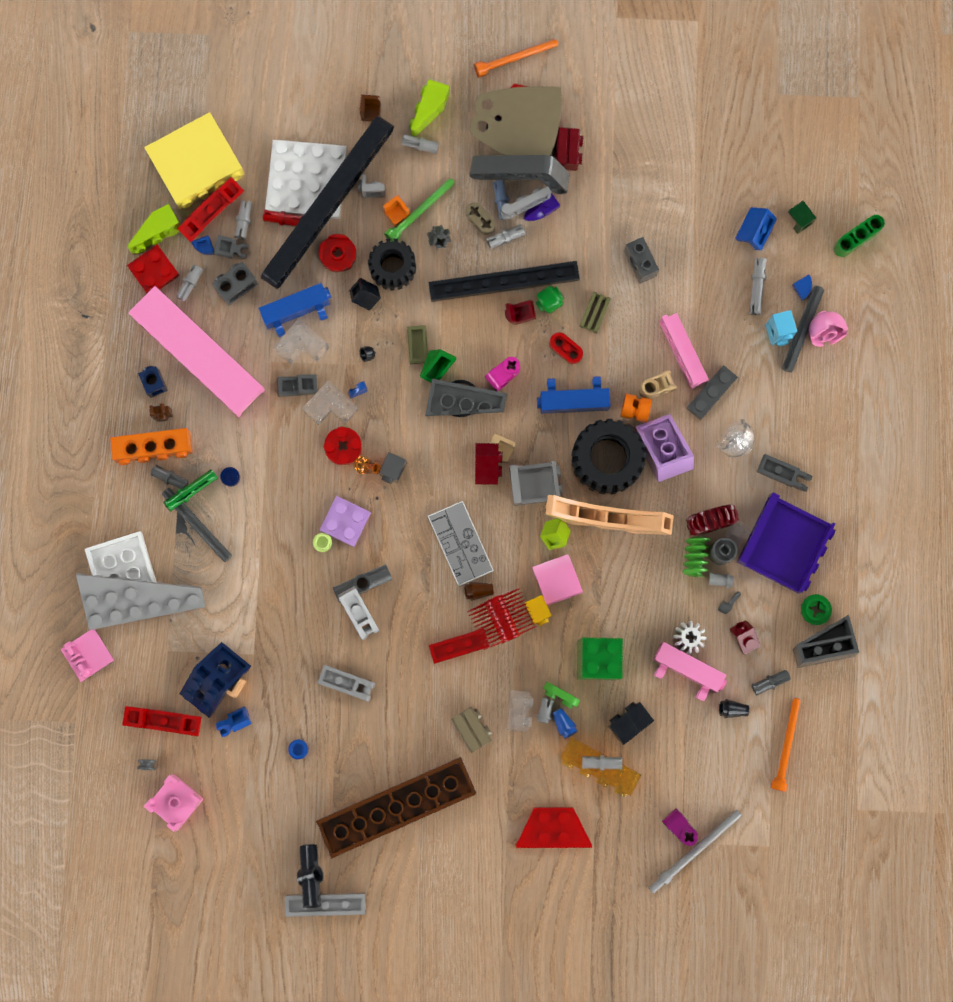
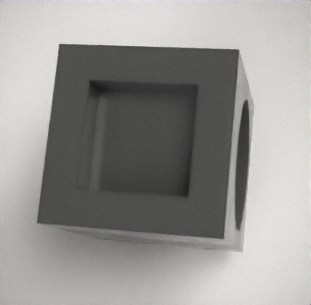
[379,452,407,484]

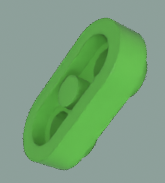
[543,682,581,709]

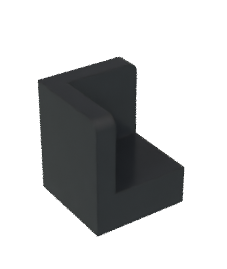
[349,278,381,310]

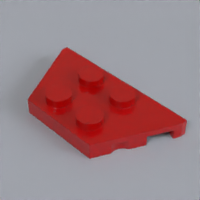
[516,807,592,848]

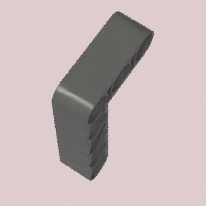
[469,155,570,194]

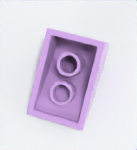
[635,414,694,482]

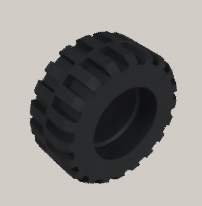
[571,419,646,494]

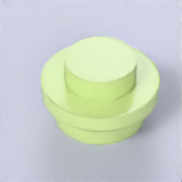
[313,533,332,552]

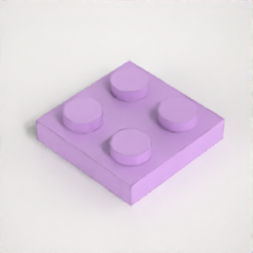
[320,496,371,547]

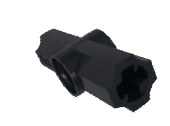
[297,844,324,908]

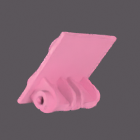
[61,629,114,682]

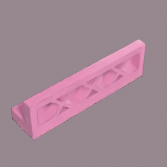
[659,313,709,389]

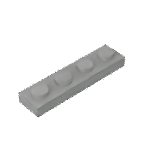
[285,893,366,917]

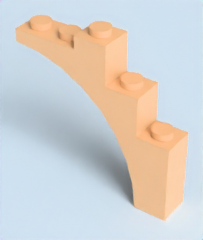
[545,495,674,535]

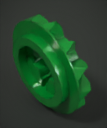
[801,594,832,625]

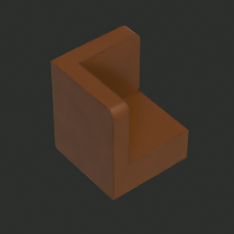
[360,94,381,122]

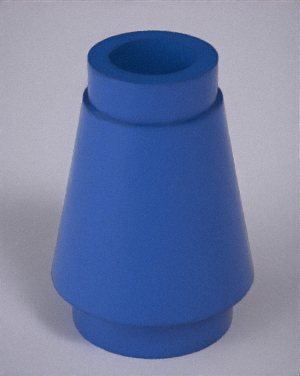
[552,708,578,739]

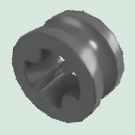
[137,759,156,770]

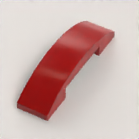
[177,177,244,243]
[122,706,202,736]

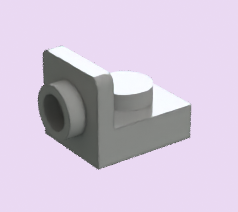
[358,174,385,198]

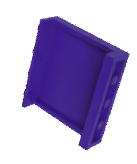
[736,492,836,594]

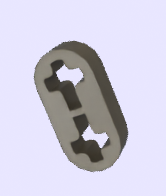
[466,202,495,235]

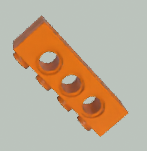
[110,428,193,465]

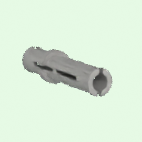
[749,257,767,315]

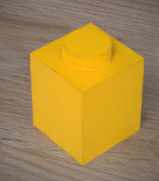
[524,595,552,626]

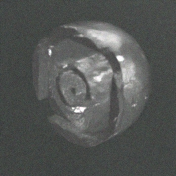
[716,419,755,458]

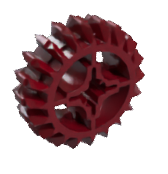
[686,504,739,536]

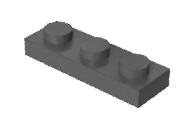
[686,365,738,420]

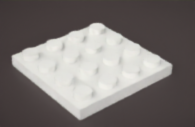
[265,140,347,219]

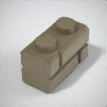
[451,707,492,753]

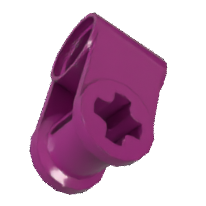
[662,808,698,846]

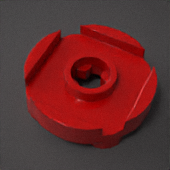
[319,234,357,272]
[324,426,362,465]

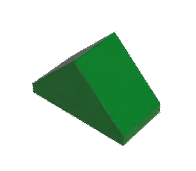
[420,349,456,383]

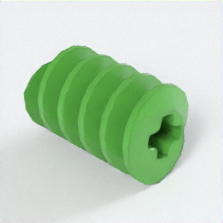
[682,536,711,578]

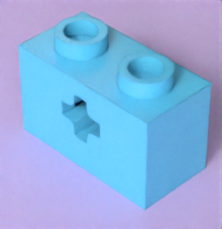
[765,310,798,347]

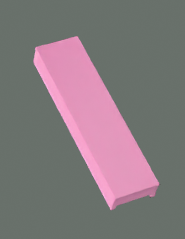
[128,286,265,417]

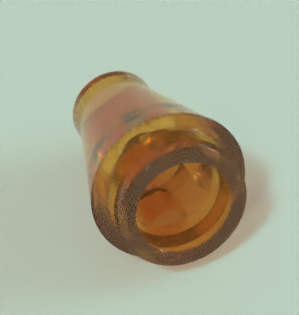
[354,456,381,474]

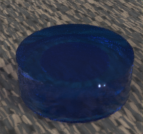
[220,467,240,487]

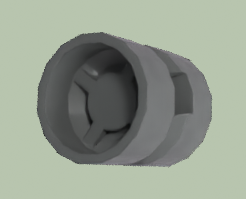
[708,537,738,565]

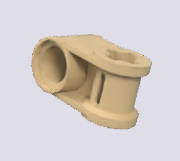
[639,370,678,399]

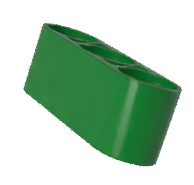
[834,215,885,257]

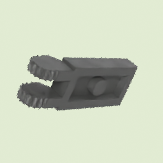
[756,454,813,492]

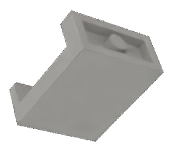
[509,461,563,506]

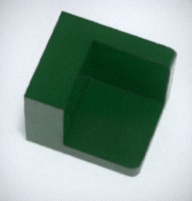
[788,200,816,234]

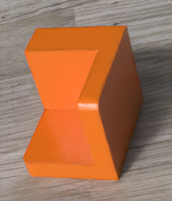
[383,195,410,227]

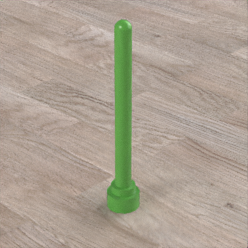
[384,179,454,241]

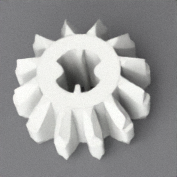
[673,621,707,654]

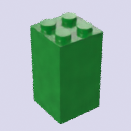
[577,637,623,681]

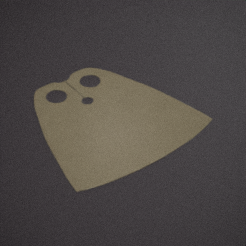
[470,86,562,156]

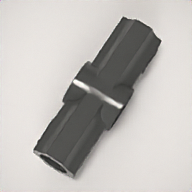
[333,564,393,603]

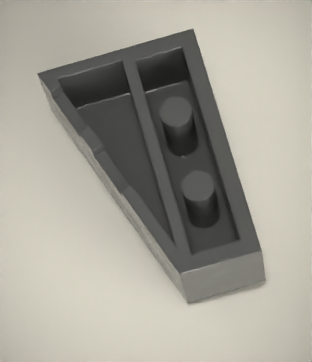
[793,615,859,668]

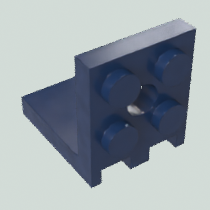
[179,642,251,718]

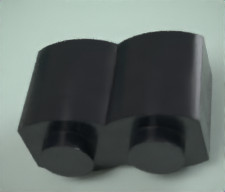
[608,701,654,745]

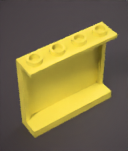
[144,112,245,209]

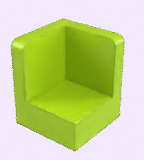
[540,518,571,550]

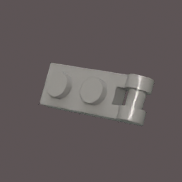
[501,186,552,220]
[338,586,380,640]
[318,665,376,702]

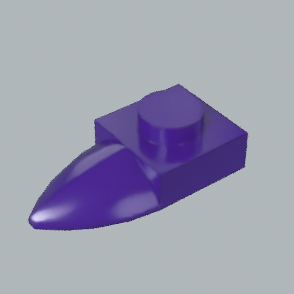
[524,193,560,221]

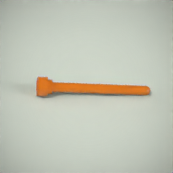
[474,39,558,78]
[771,698,800,792]

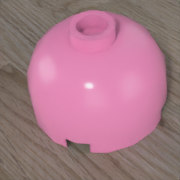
[809,311,848,347]

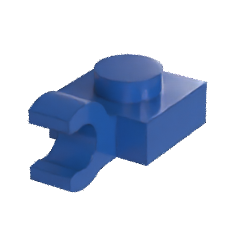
[216,706,252,737]

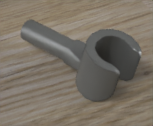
[718,591,741,614]

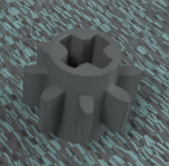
[427,225,451,249]

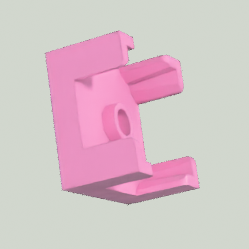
[144,774,204,832]

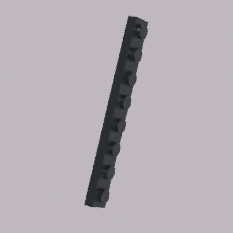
[428,261,580,302]

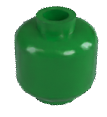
[535,286,565,314]

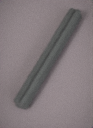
[782,286,824,373]
[162,488,232,562]

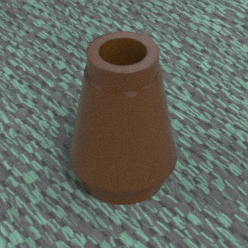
[464,582,494,601]

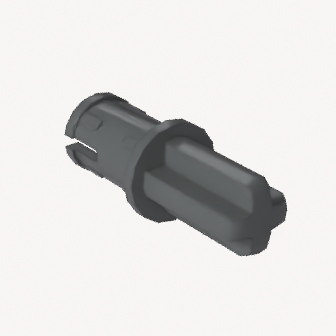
[151,465,189,489]
[751,670,791,696]

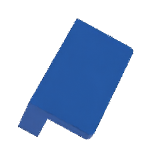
[735,207,777,251]

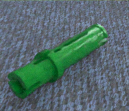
[163,469,218,512]

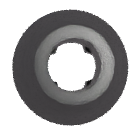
[719,699,750,719]

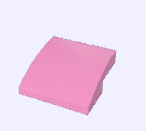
[532,554,583,606]

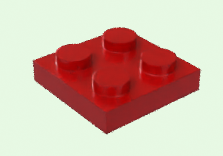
[127,244,180,293]

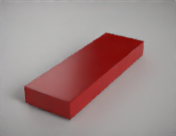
[428,628,489,664]

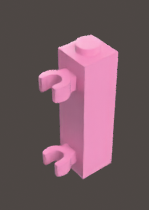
[653,642,727,701]

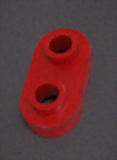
[549,332,583,364]

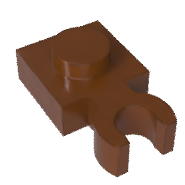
[149,403,173,422]

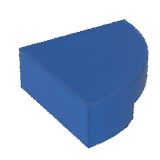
[191,235,215,255]
[792,275,812,301]
[348,381,368,399]

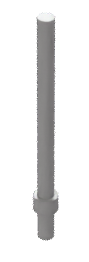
[648,810,742,894]

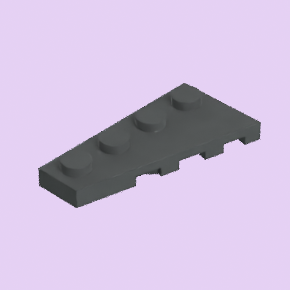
[425,379,507,416]

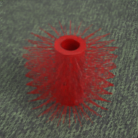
[468,588,537,650]

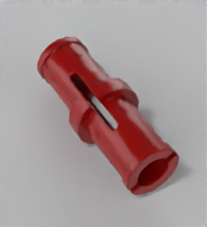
[263,209,302,226]

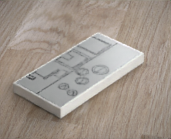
[428,501,494,587]

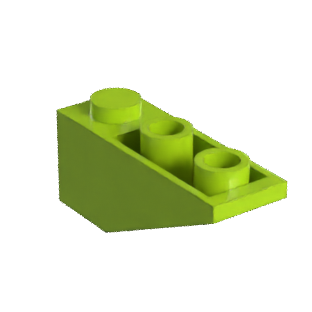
[409,79,450,137]
[127,204,180,255]

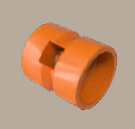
[620,393,652,423]

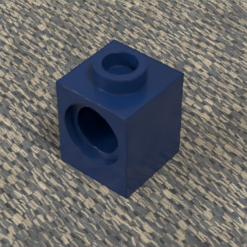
[138,366,168,398]

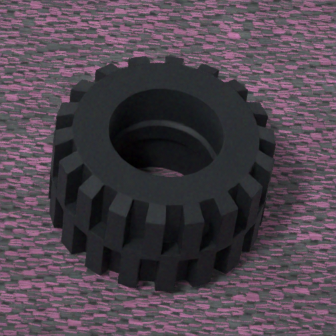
[368,238,416,290]

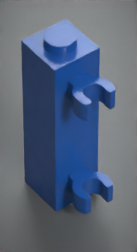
[259,283,332,338]
[537,376,611,414]

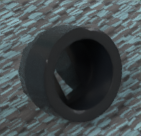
[359,346,376,362]

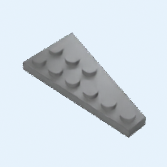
[76,573,206,630]

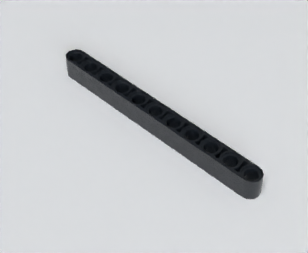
[261,116,394,289]

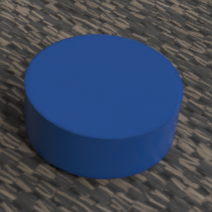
[288,740,309,759]

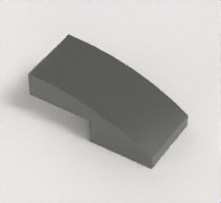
[277,375,318,397]

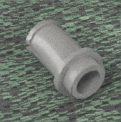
[709,573,734,589]
[536,698,554,724]

